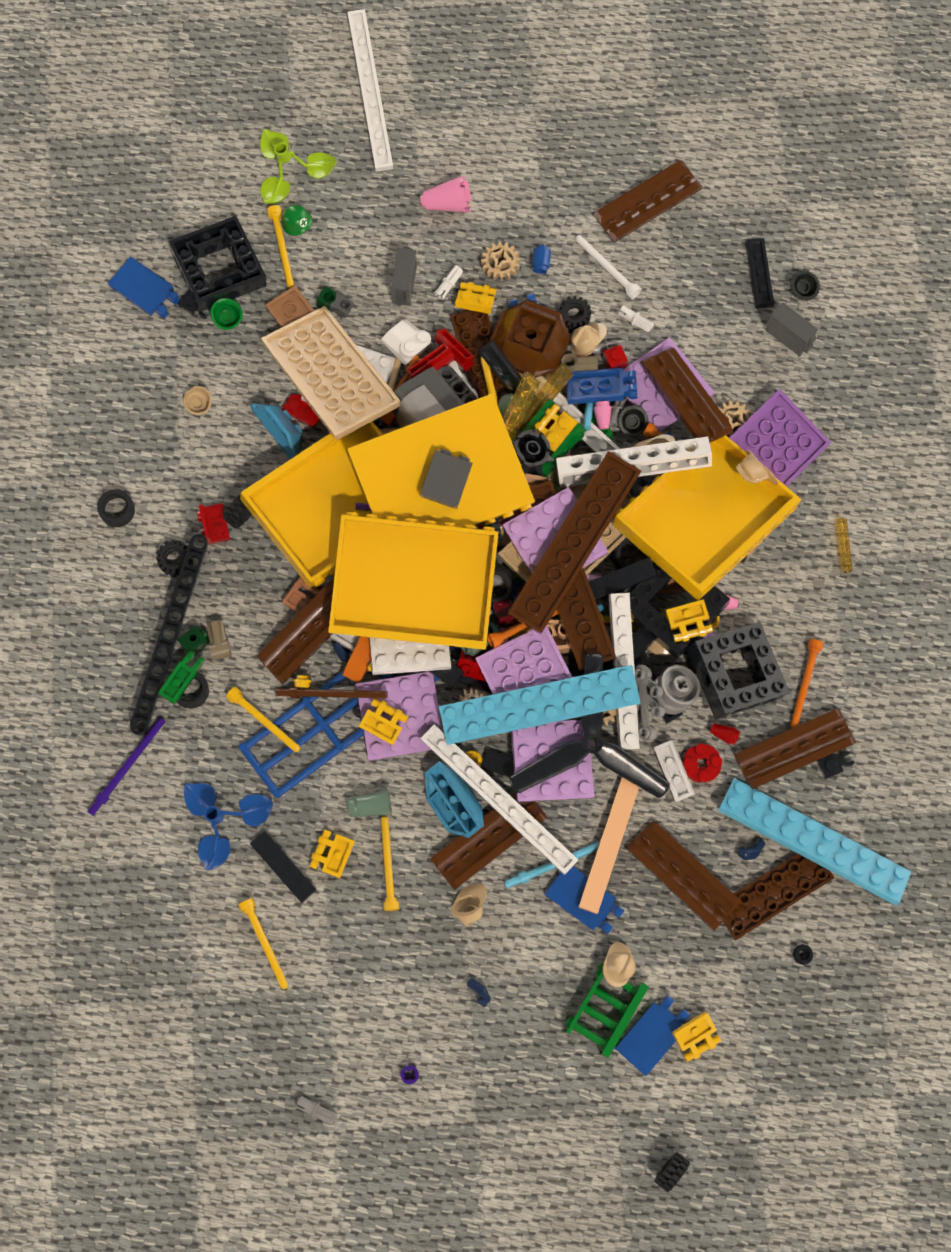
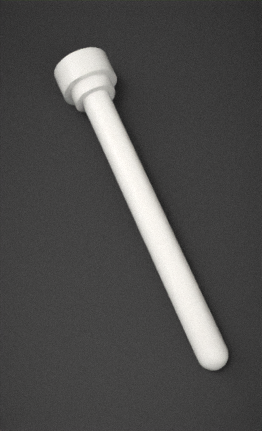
[575,235,642,299]

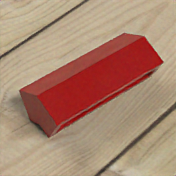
[434,328,474,371]
[407,343,455,378]

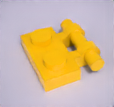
[455,282,497,314]
[534,403,579,452]
[666,599,713,642]
[358,698,409,746]
[309,830,355,879]
[671,1011,721,1062]

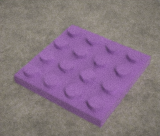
[729,389,831,487]

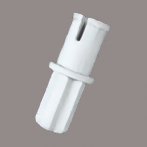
[434,265,463,300]
[618,305,654,332]

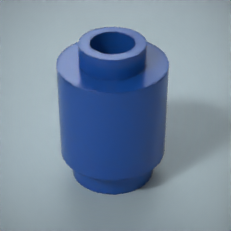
[532,245,551,274]

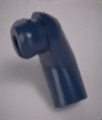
[467,978,491,1007]

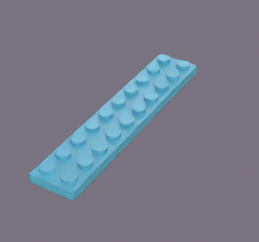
[439,665,641,745]
[718,778,911,906]

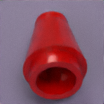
[710,723,741,745]

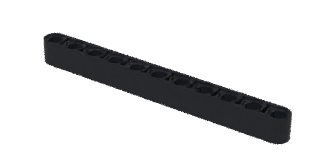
[130,534,208,736]

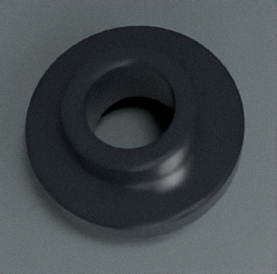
[793,944,813,965]

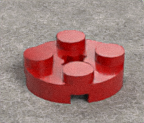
[683,743,722,783]

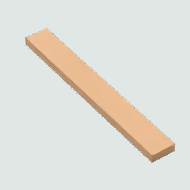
[578,777,639,914]

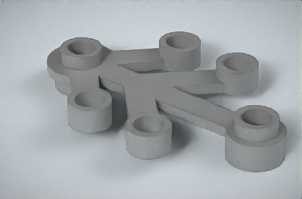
[635,665,665,741]

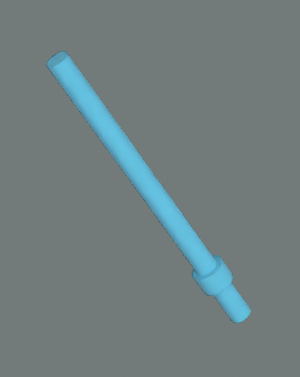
[504,841,600,888]

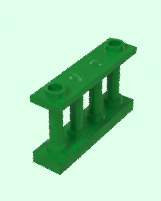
[522,399,586,477]
[564,963,649,1058]

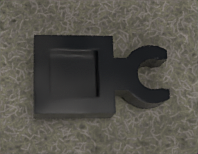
[178,290,211,319]
[817,751,855,780]

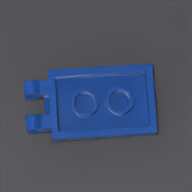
[108,257,180,319]
[567,368,638,405]
[545,867,624,934]
[615,995,690,1076]

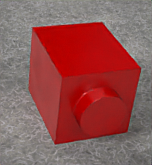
[602,345,628,370]

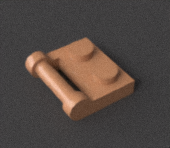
[282,577,321,614]

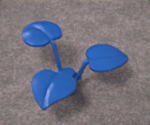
[184,783,273,870]

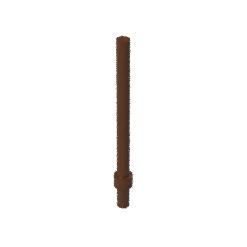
[276,687,388,699]

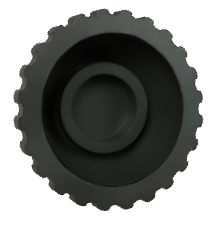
[790,270,821,301]
[618,405,649,437]

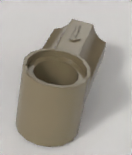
[561,353,598,377]
[207,620,232,661]

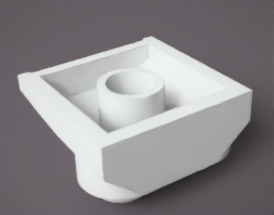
[381,319,433,366]

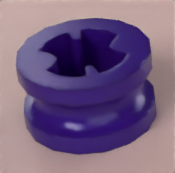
[401,1066,419,1084]

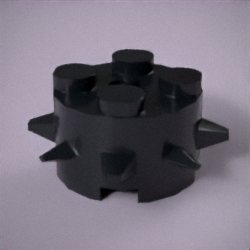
[512,429,554,475]

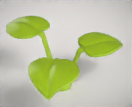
[260,129,337,204]

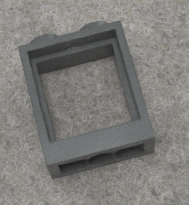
[391,247,417,306]

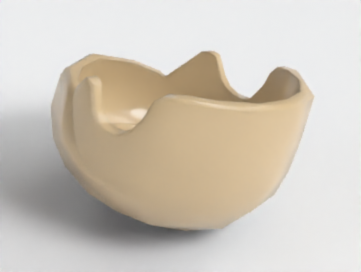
[183,386,212,416]

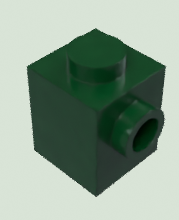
[177,625,209,656]

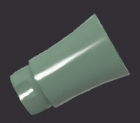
[347,788,392,817]

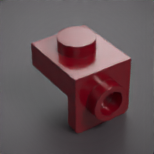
[493,598,517,627]

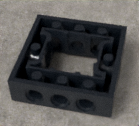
[168,216,267,312]
[630,565,730,659]
[686,622,790,720]

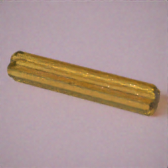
[836,518,853,573]

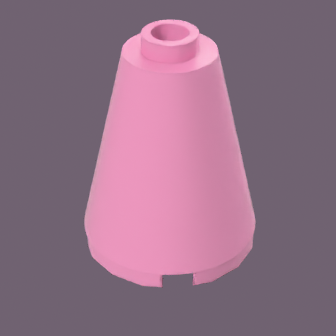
[420,176,471,213]

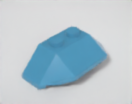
[250,403,303,459]
[425,761,484,838]

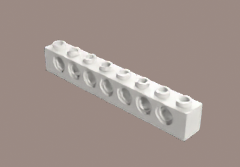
[556,437,712,488]

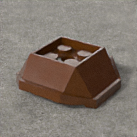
[489,300,571,378]

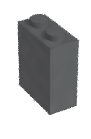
[766,303,818,357]
[420,449,473,509]

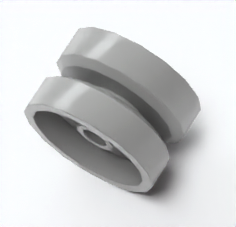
[652,665,701,715]

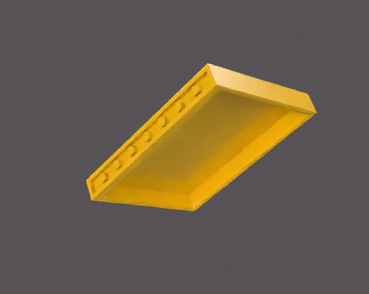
[347,393,535,529]
[240,421,383,588]
[613,436,801,601]
[328,512,498,650]

